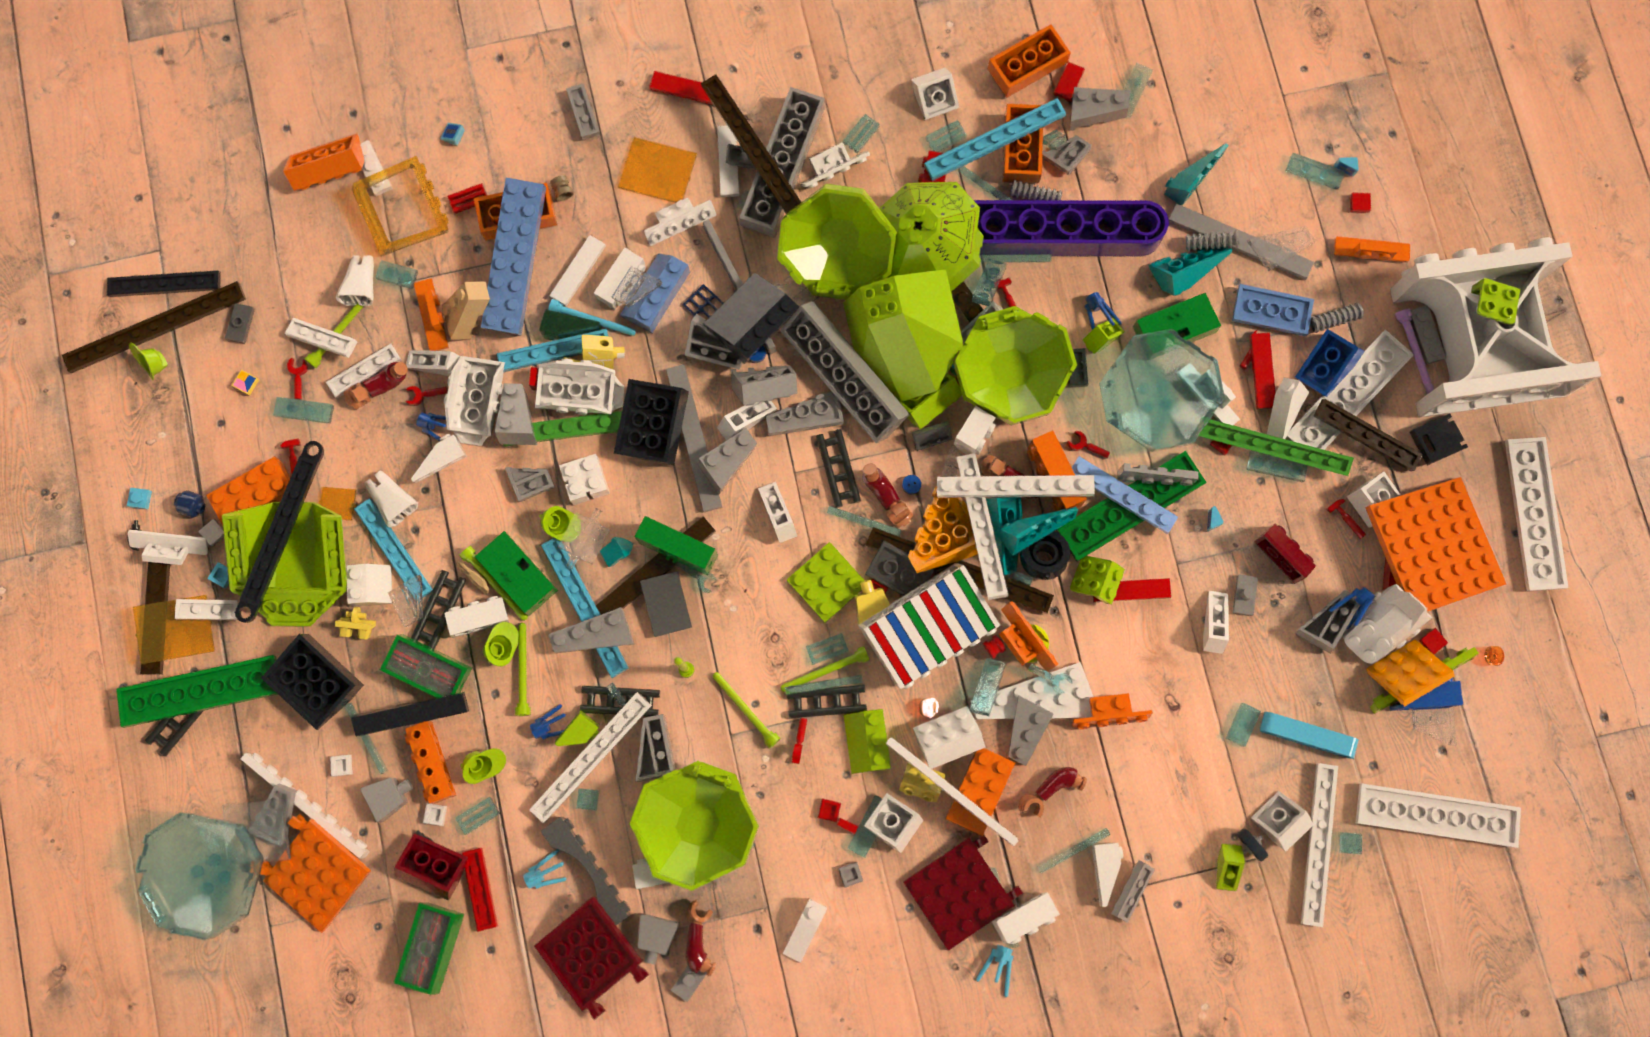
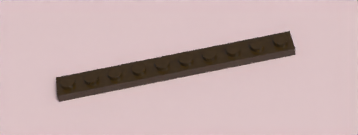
[700,74,801,214]
[62,281,246,373]
[866,527,1054,614]

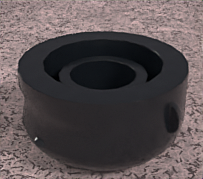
[1020,531,1070,580]

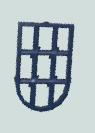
[683,284,724,318]

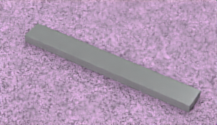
[1169,203,1314,280]
[703,219,776,355]
[666,364,723,512]

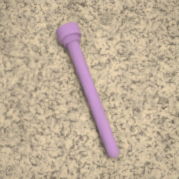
[1395,308,1434,394]

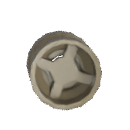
[550,175,574,201]

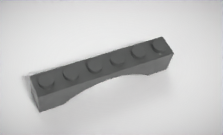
[541,817,631,926]

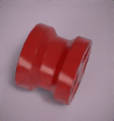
[982,635,1006,659]

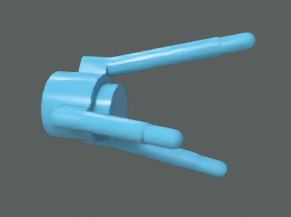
[523,849,566,889]
[976,945,1014,997]

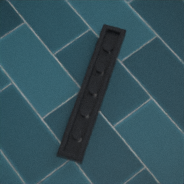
[107,270,221,297]
[351,692,469,737]

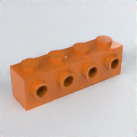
[404,721,457,804]

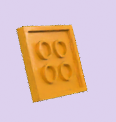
[1366,640,1455,706]

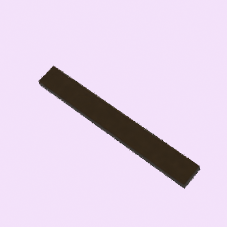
[596,516,716,615]

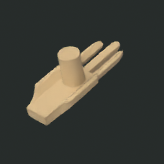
[456,562,489,595]

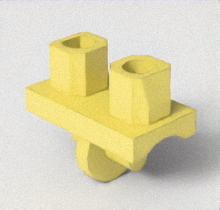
[335,607,376,640]

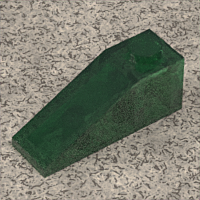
[539,309,602,341]

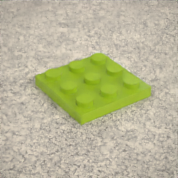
[787,542,865,623]

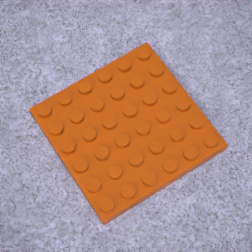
[1365,477,1506,612]

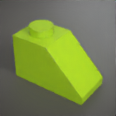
[1082,318,1125,354]
[555,710,599,746]
[1216,844,1245,891]

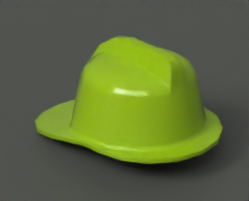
[129,343,168,380]
[539,506,581,542]
[483,622,519,667]
[460,748,506,784]

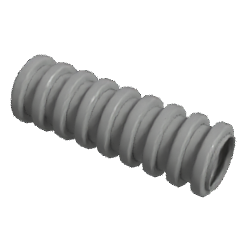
[1010,180,1062,200]
[1186,230,1239,251]
[1310,302,1364,333]

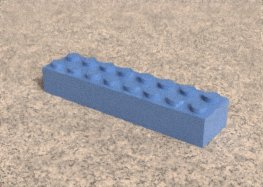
[481,177,546,336]

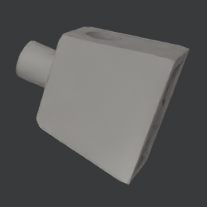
[360,778,413,822]
[638,914,680,964]

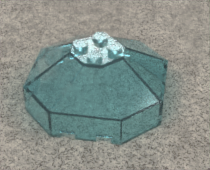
[1099,329,1225,452]
[135,812,264,940]

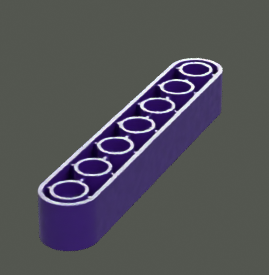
[915,200,1169,256]

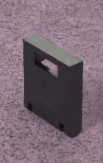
[1409,414,1468,466]

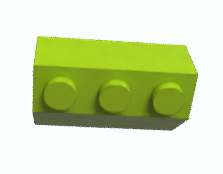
[896,373,962,429]
[844,709,891,774]

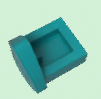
[600,537,633,567]

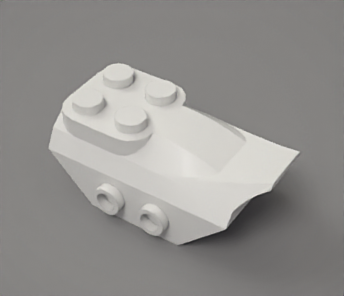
[444,356,505,446]
[535,359,624,415]
[1342,584,1433,664]

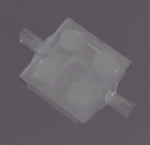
[558,508,610,569]

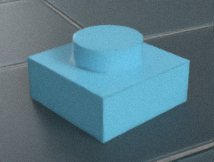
[127,488,152,510]
[207,562,229,589]

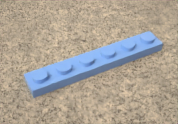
[1072,456,1178,534]

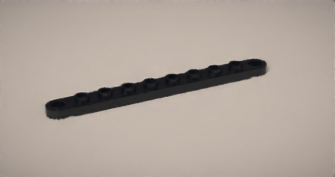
[235,441,324,623]

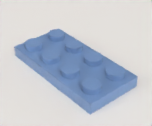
[1232,284,1314,337]

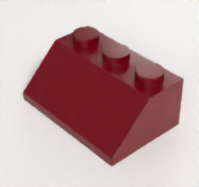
[1254,523,1316,584]
[394,833,468,901]

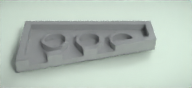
[766,391,844,436]
[1117,463,1198,486]
[548,608,635,653]

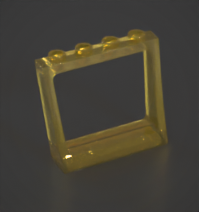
[352,156,449,257]

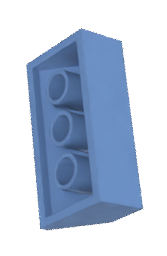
[620,253,690,333]

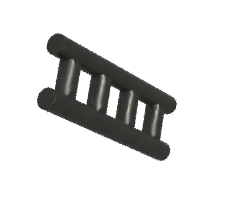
[816,429,861,508]
[411,570,466,649]
[580,685,660,717]
[787,685,867,719]
[145,711,203,757]

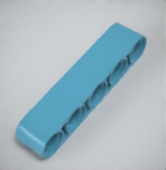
[1260,712,1359,759]

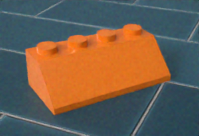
[283,134,364,191]

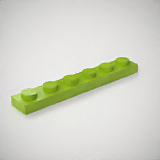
[1370,647,1479,714]

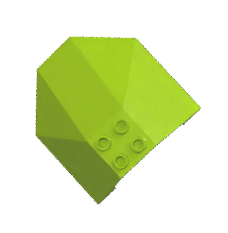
[843,269,963,401]
[222,502,347,626]

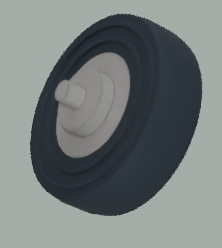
[1237,828,1269,862]

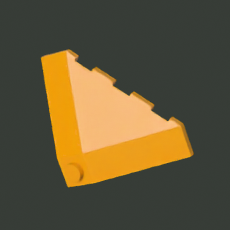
[908,487,978,573]

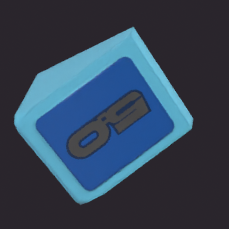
[440,123,465,146]
[1333,157,1359,177]
[1207,506,1224,532]

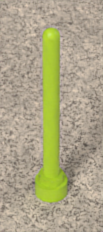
[304,302,364,369]
[459,546,528,621]
[515,623,531,716]
[781,646,870,692]
[674,657,695,678]
[713,672,781,749]

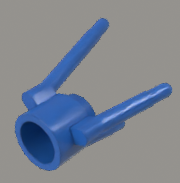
[1084,292,1122,330]
[417,412,446,442]
[1329,587,1376,629]
[530,704,566,740]

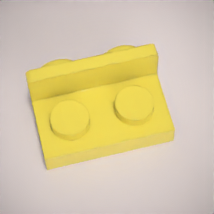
[899,763,945,803]

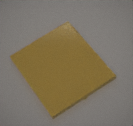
[618,137,697,203]
[133,595,215,664]

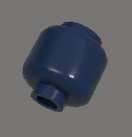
[174,490,206,518]

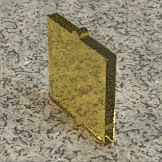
[319,487,357,521]

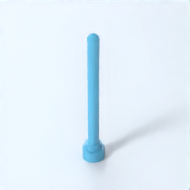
[548,299,636,336]

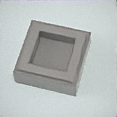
[838,862,863,887]

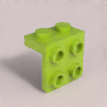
[1471,278,1520,325]
[1070,556,1125,605]

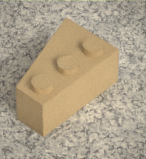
[442,282,490,340]

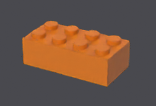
[988,24,1071,98]
[1002,104,1043,183]
[474,183,557,241]
[1027,430,1087,511]
[206,457,291,526]
[945,748,1015,836]

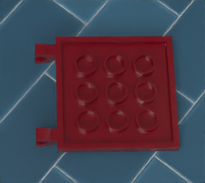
[903,835,1023,951]
[534,896,649,1020]

